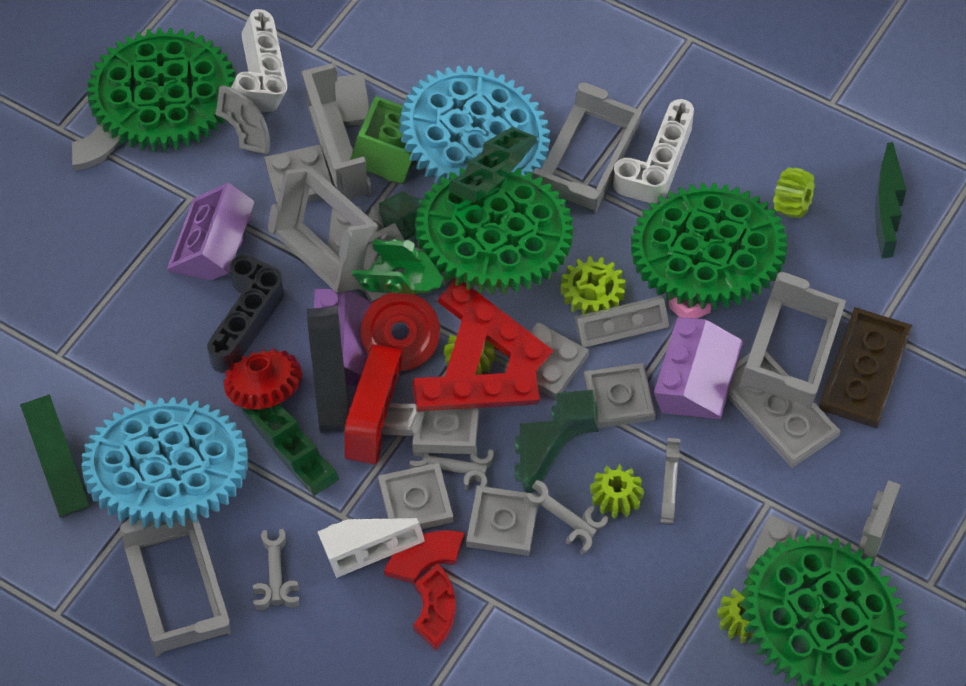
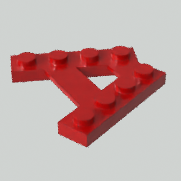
[413,279,554,412]

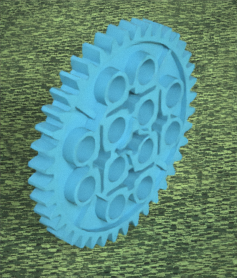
[399,66,550,184]
[82,397,248,529]

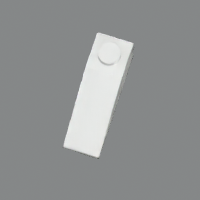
[318,518,425,578]

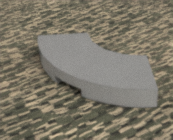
[216,85,270,154]
[72,125,123,171]

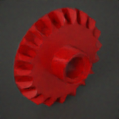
[361,293,440,371]
[223,348,302,409]

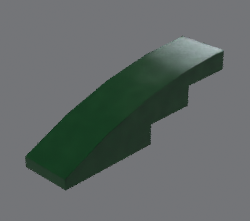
[448,127,537,203]
[875,142,906,259]
[20,394,90,518]
[241,404,339,496]

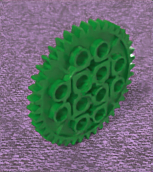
[87,28,236,152]
[415,168,574,295]
[631,183,787,309]
[740,534,907,686]

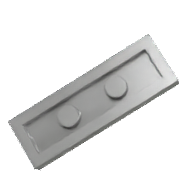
[574,296,669,347]

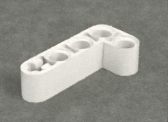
[231,9,287,112]
[613,99,694,203]

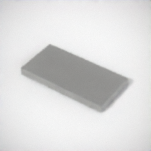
[727,351,841,468]

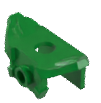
[351,239,444,294]

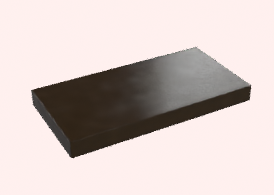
[819,307,913,429]

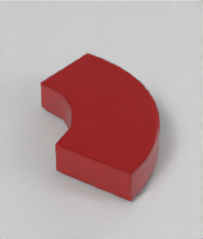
[384,530,465,584]
[413,563,456,651]

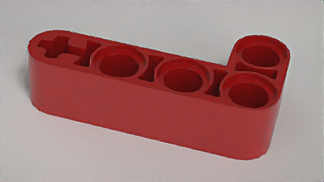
[344,344,403,465]

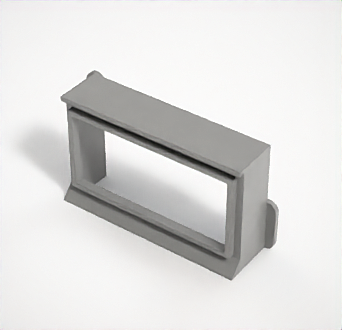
[301,60,371,200]
[532,82,642,214]
[268,167,378,293]
[739,272,846,410]
[120,517,231,657]

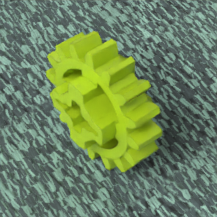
[560,256,626,315]

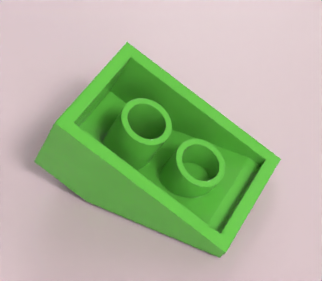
[350,96,412,184]

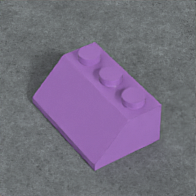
[167,182,255,280]
[314,289,372,385]
[654,317,743,419]

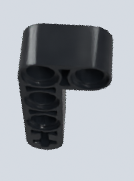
[207,255,284,373]
[307,306,349,433]

